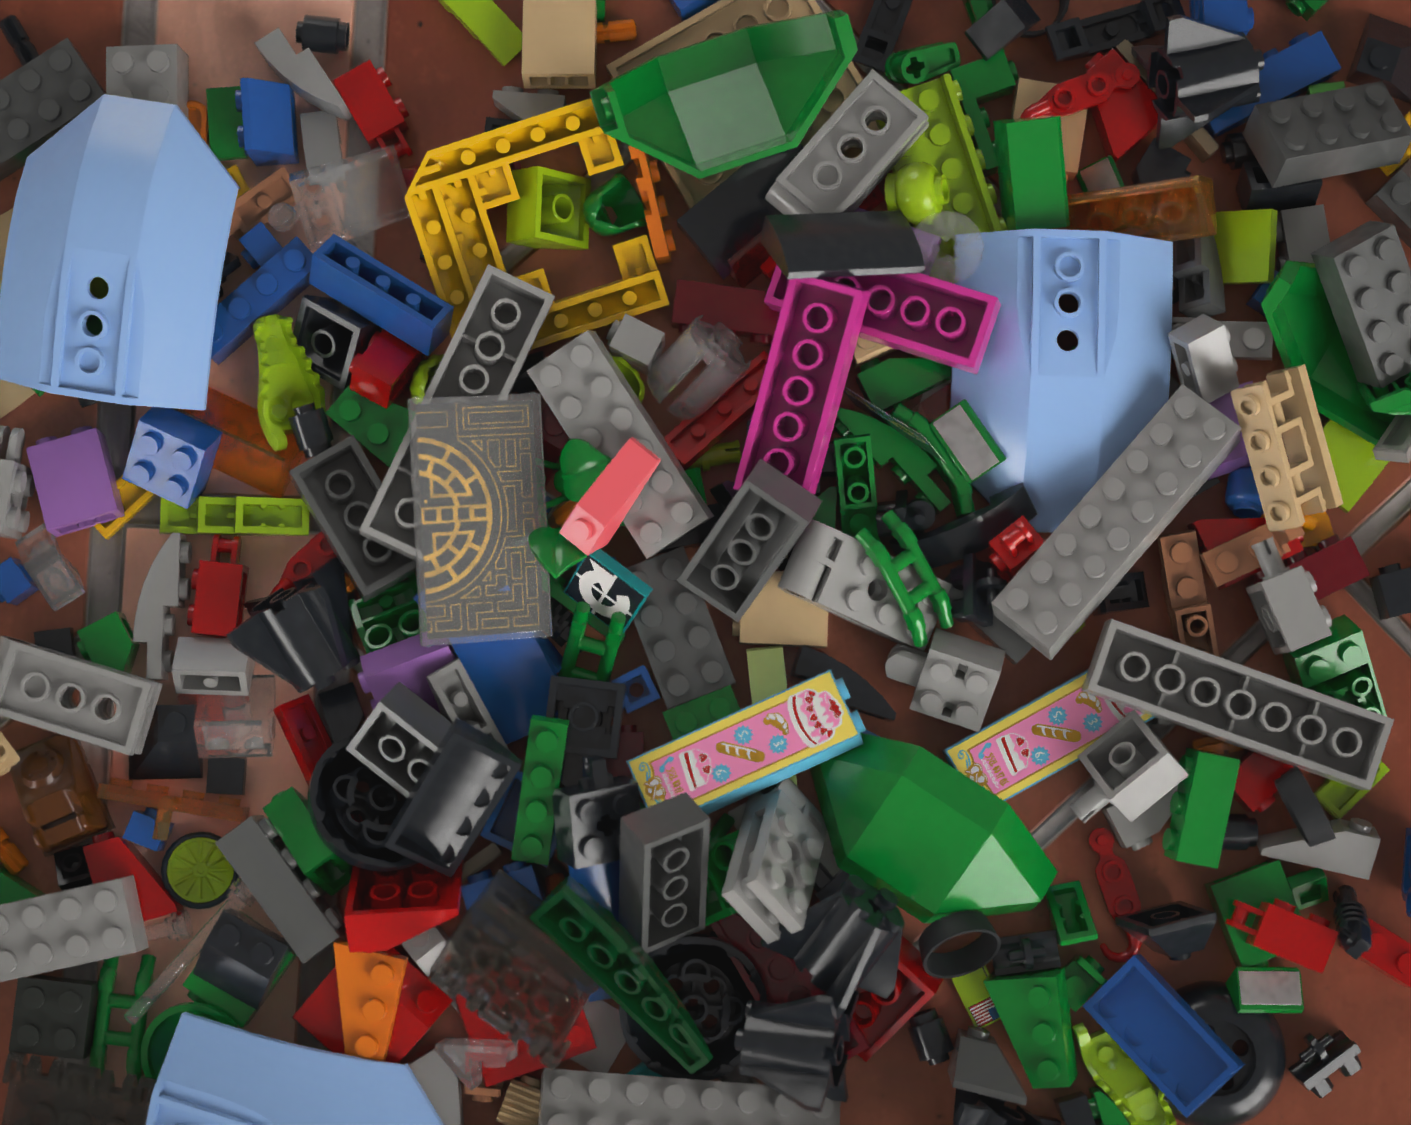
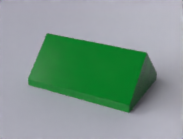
[993,116,1070,230]

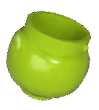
[885,162,950,224]

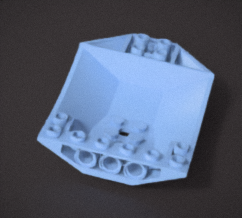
[0,94,240,411]
[950,229,1173,533]
[146,1012,444,1125]

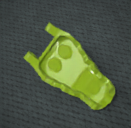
[253,314,326,452]
[1072,1022,1177,1125]

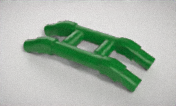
[890,403,975,517]
[855,509,954,647]
[558,601,626,682]
[89,954,156,1089]

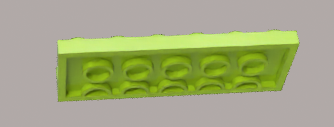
[876,73,1008,284]

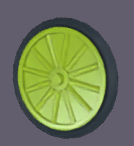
[161,832,239,909]

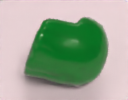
[582,172,647,237]

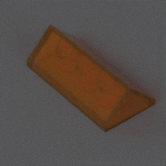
[1066,175,1218,241]
[172,386,304,498]

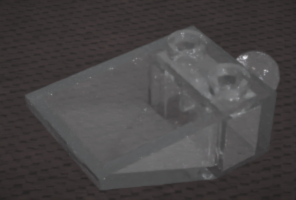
[268,145,410,251]

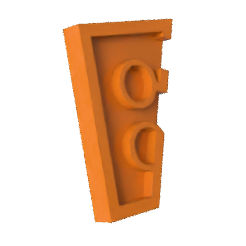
[628,146,676,265]
[333,939,408,1062]

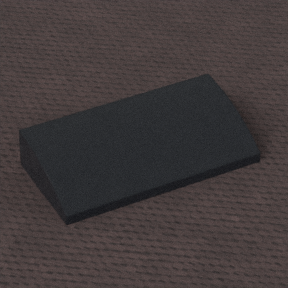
[677,143,804,280]
[760,210,925,279]
[384,717,522,878]

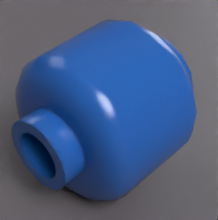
[1225,466,1264,518]

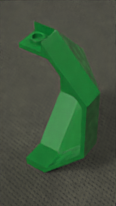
[589,10,858,179]
[1261,260,1396,446]
[809,733,1058,924]

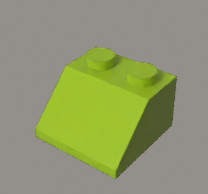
[506,166,591,250]

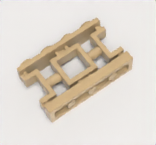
[1231,364,1343,532]

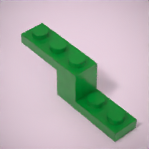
[949,0,1019,177]

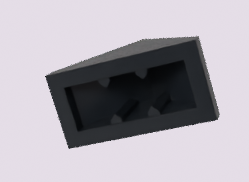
[964,0,1041,61]
[1093,571,1149,616]

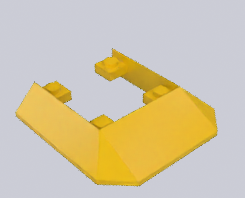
[404,98,669,350]

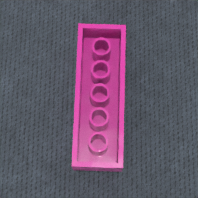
[764,265,1001,375]
[733,278,871,495]

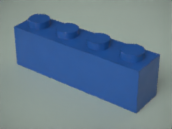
[1203,31,1342,139]
[309,234,454,356]
[211,236,313,365]

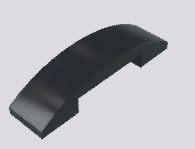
[852,0,913,73]
[1044,0,1185,62]
[889,482,1037,568]

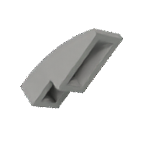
[255,28,353,120]

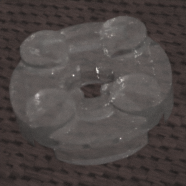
[913,211,984,284]

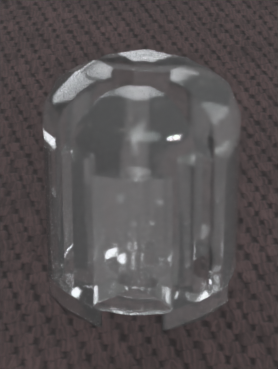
[647,315,751,420]

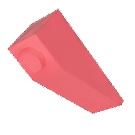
[559,437,661,555]

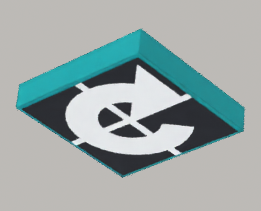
[563,549,653,635]

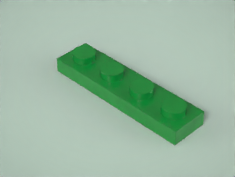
[511,715,569,865]

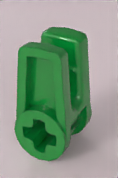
[885,42,961,84]

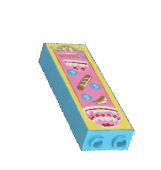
[941,669,1155,801]
[627,670,866,815]

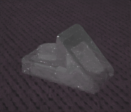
[435,1037,518,1090]

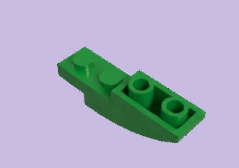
[834,407,951,515]
[833,434,880,541]

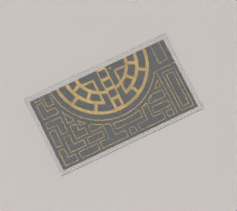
[408,392,552,647]

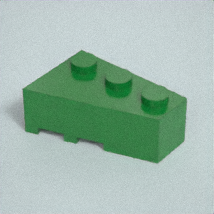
[325,386,415,468]
[983,967,1078,1089]

